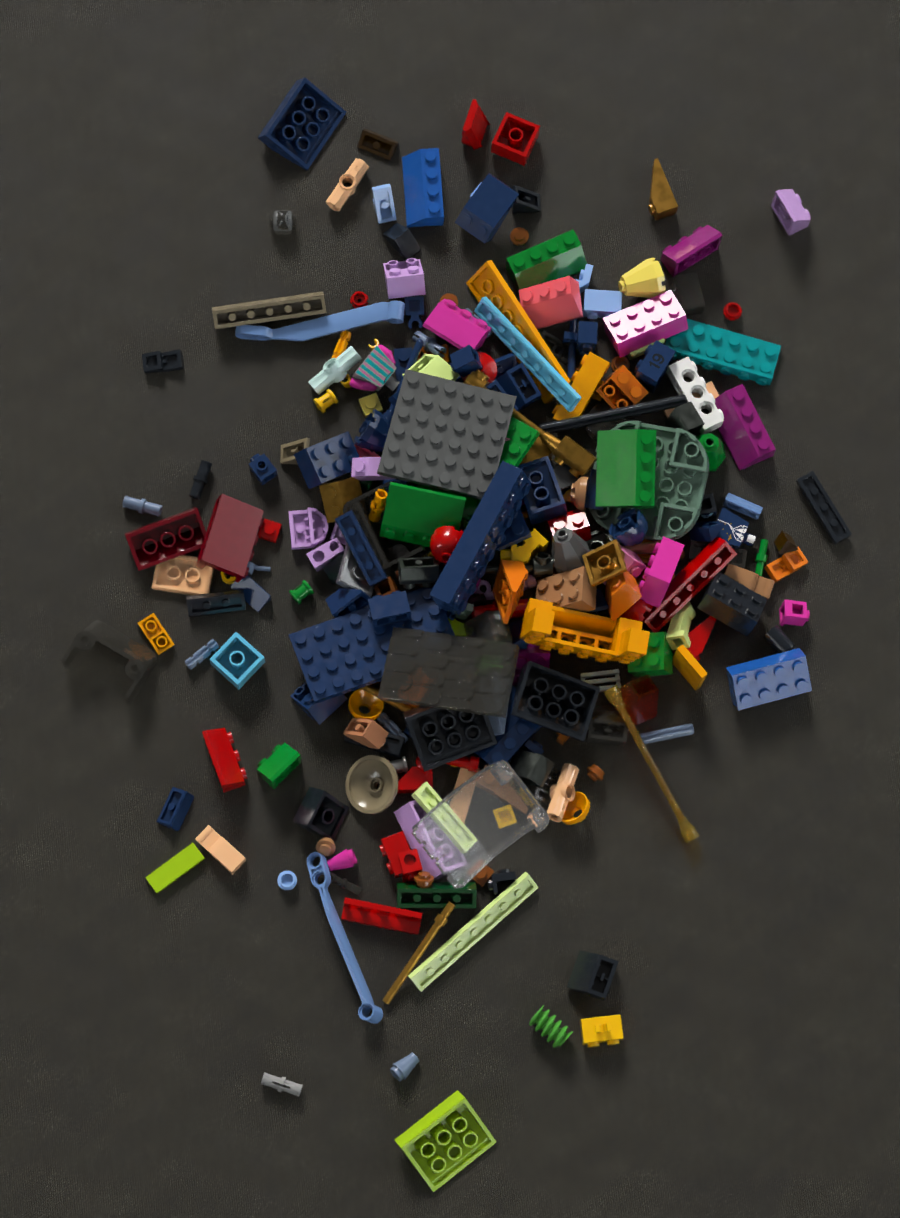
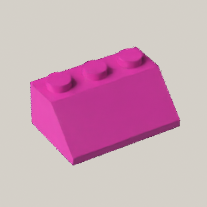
[423,299,491,350]

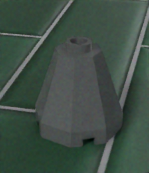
[551,527,590,573]

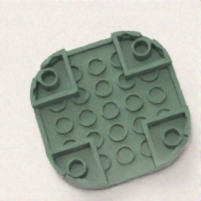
[589,421,709,541]

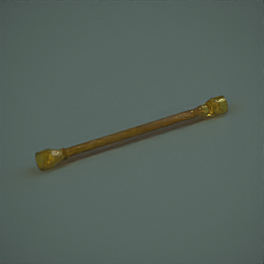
[603,685,699,843]

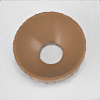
[570,476,589,511]

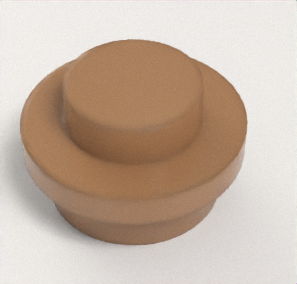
[316,837,336,856]

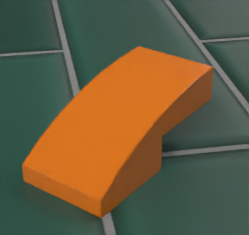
[764,546,808,583]

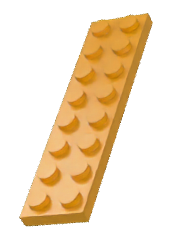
[466,260,571,404]

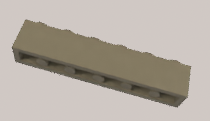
[212,291,327,329]

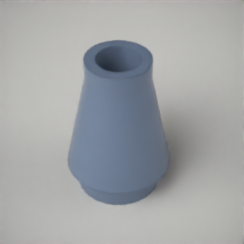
[390,1052,419,1081]

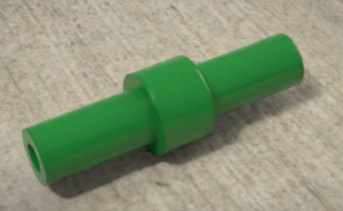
[755,539,768,577]

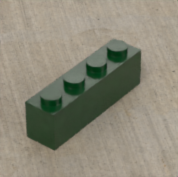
[397,882,477,908]

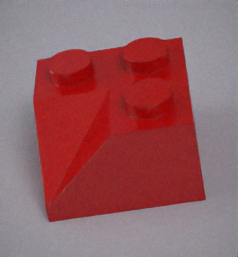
[491,112,540,166]

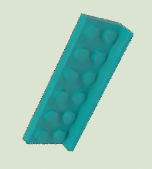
[665,319,781,386]

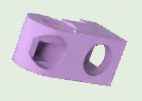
[306,538,345,572]

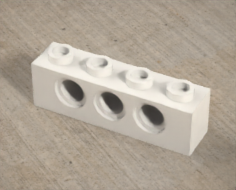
[666,357,724,434]

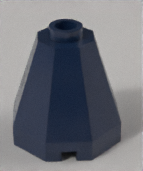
[354,409,390,452]

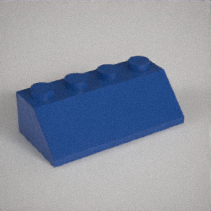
[402,148,444,227]

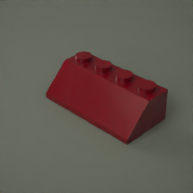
[125,507,206,571]

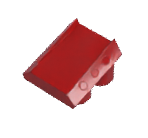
[461,99,490,150]

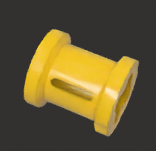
[313,389,338,413]

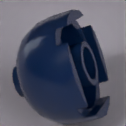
[609,508,648,546]

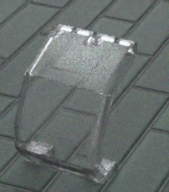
[411,760,549,889]

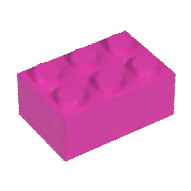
[638,536,685,608]

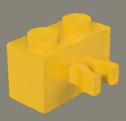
[580,1014,624,1048]

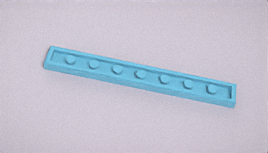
[474,297,582,412]

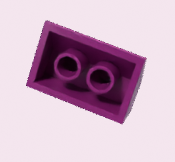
[660,225,723,277]

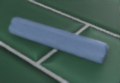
[637,723,694,745]

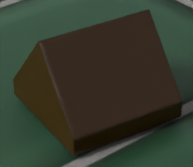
[774,530,798,554]

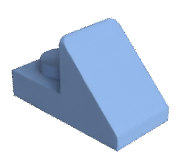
[372,184,397,224]

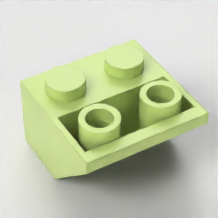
[402,353,460,381]

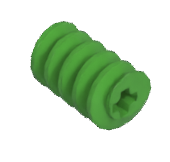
[529,1005,573,1048]

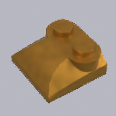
[582,539,627,587]

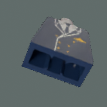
[708,508,756,551]

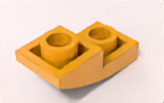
[137,613,175,655]

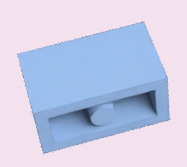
[583,289,622,319]

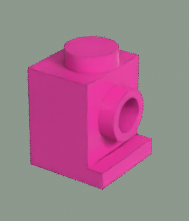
[779,600,810,626]

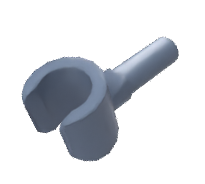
[247,562,270,575]

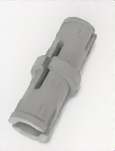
[261,1072,303,1097]

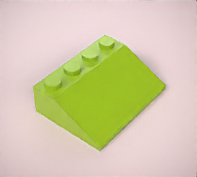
[394,1090,497,1192]

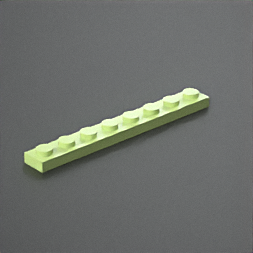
[408,872,539,991]

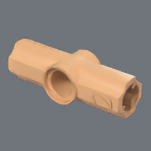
[326,158,369,212]
[545,763,579,822]

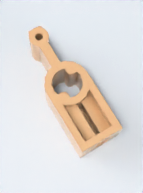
[195,825,246,875]

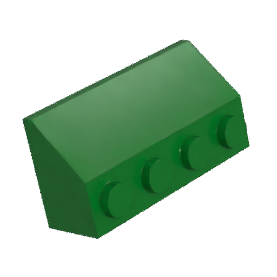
[505,229,587,292]

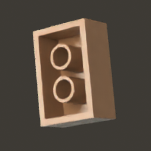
[536,566,597,613]

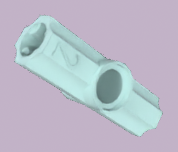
[308,346,362,395]

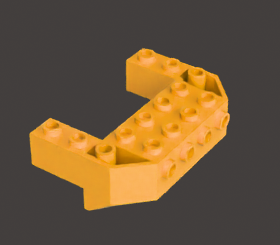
[520,598,650,664]

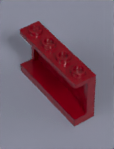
[196,494,264,583]

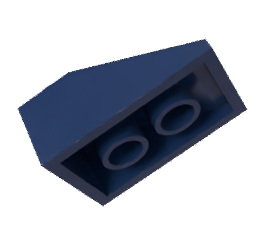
[455,173,519,243]
[518,456,567,526]

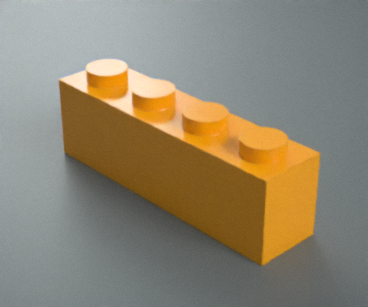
[552,352,611,430]

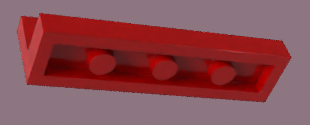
[341,897,422,935]

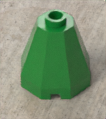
[695,433,726,472]

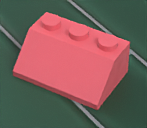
[519,276,583,330]

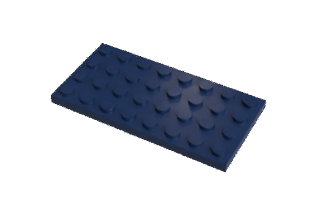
[289,586,461,704]

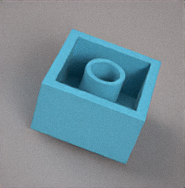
[209,632,265,690]

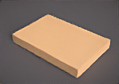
[151,555,214,596]

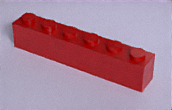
[641,536,737,633]

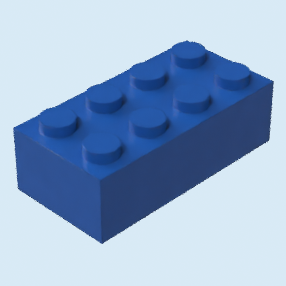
[726,648,812,711]

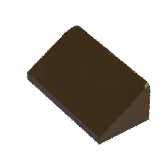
[357,129,399,161]

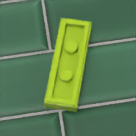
[145,843,205,894]

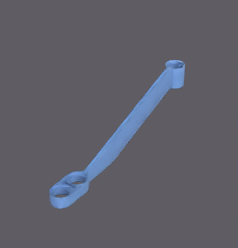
[235,301,405,341]
[307,852,383,1024]

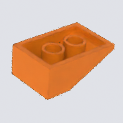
[492,559,528,624]

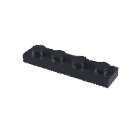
[796,471,852,545]

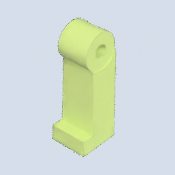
[666,601,696,650]

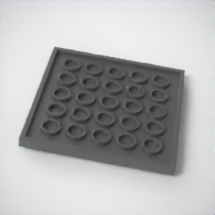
[377,369,517,500]

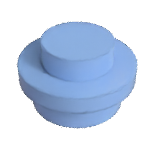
[277,871,297,890]

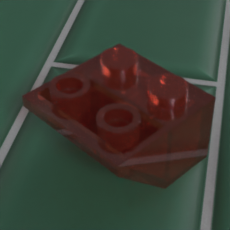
[613,674,659,726]

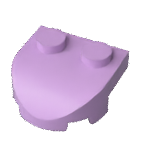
[288,507,328,550]

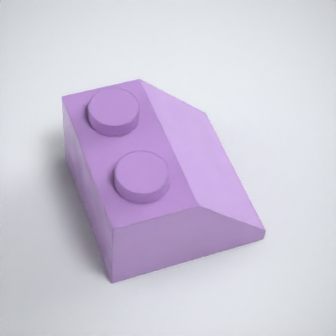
[771,189,811,236]

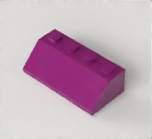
[715,384,776,471]

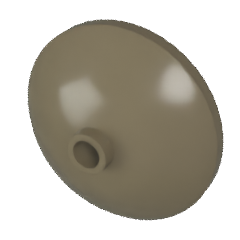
[345,755,398,814]

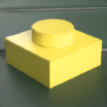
[359,393,383,418]

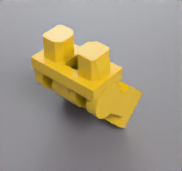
[500,529,549,564]

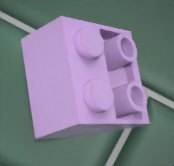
[383,258,426,299]

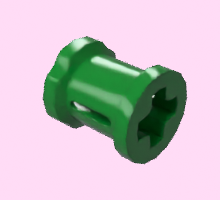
[289,580,314,605]

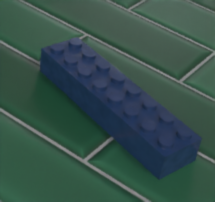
[430,461,531,616]

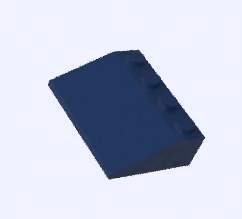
[258,77,346,170]
[472,684,542,773]

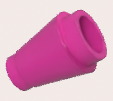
[327,849,358,871]

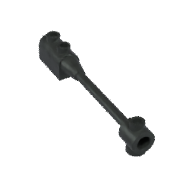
[398,552,553,589]

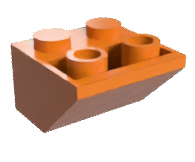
[596,365,649,409]

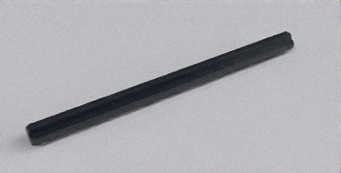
[539,395,687,434]

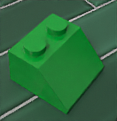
[257,742,302,789]

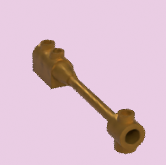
[464,369,597,478]

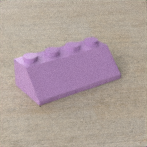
[394,800,467,880]

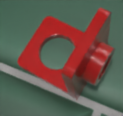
[398,849,423,882]

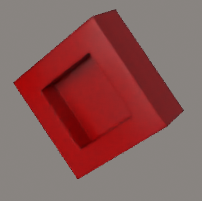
[258,518,282,543]

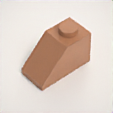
[343,718,389,749]

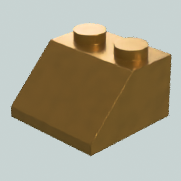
[319,477,367,523]

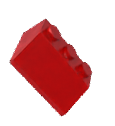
[202,728,247,793]

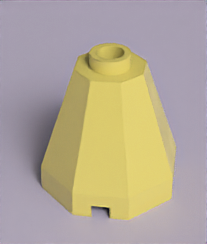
[618,257,666,298]

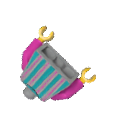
[340,339,400,391]

